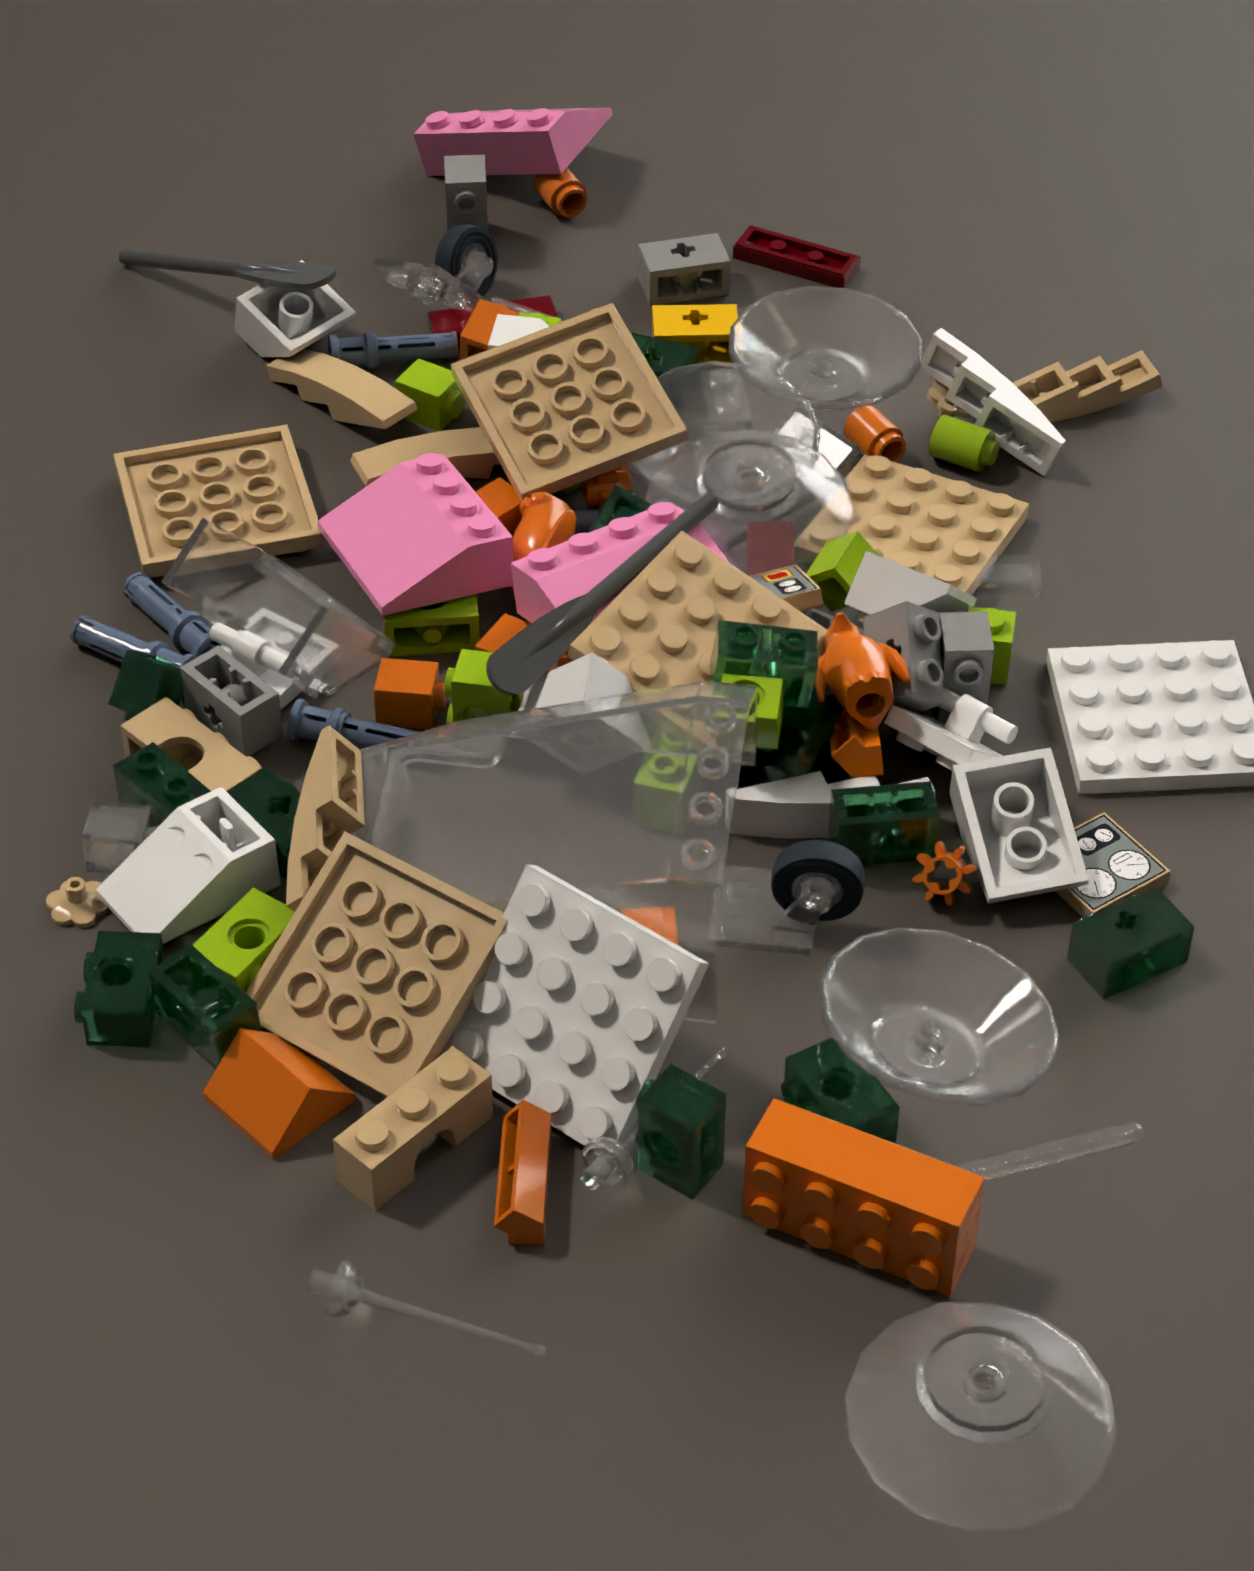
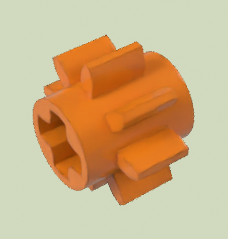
[582,468,632,509]
[912,841,978,906]

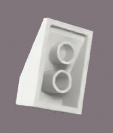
[950,747,1089,904]

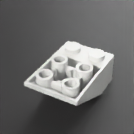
[96,787,281,951]

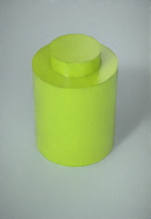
[929,414,1000,472]

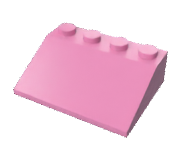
[413,107,613,176]
[318,453,513,616]
[511,502,730,626]

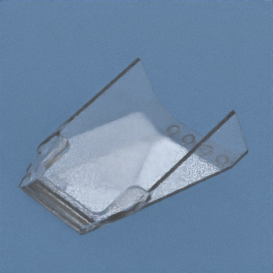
[351,681,757,1024]

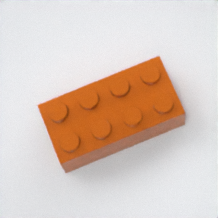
[742,1098,985,1297]

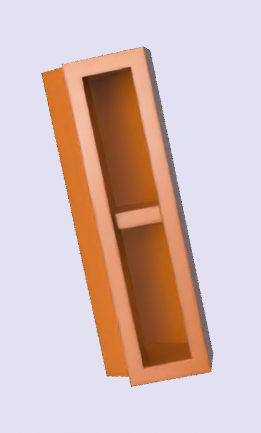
[827,703,884,778]
[494,1100,551,1245]

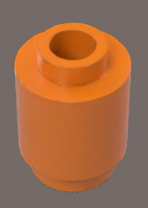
[533,167,587,217]
[843,406,906,462]

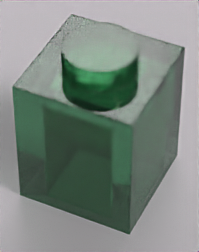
[108,650,183,721]

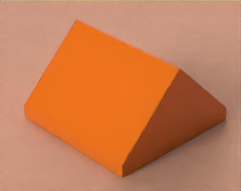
[203,1028,356,1160]

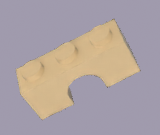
[120,697,266,814]
[333,1046,494,1211]

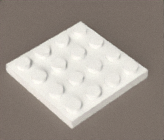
[1046,640,1254,795]
[439,864,709,1160]

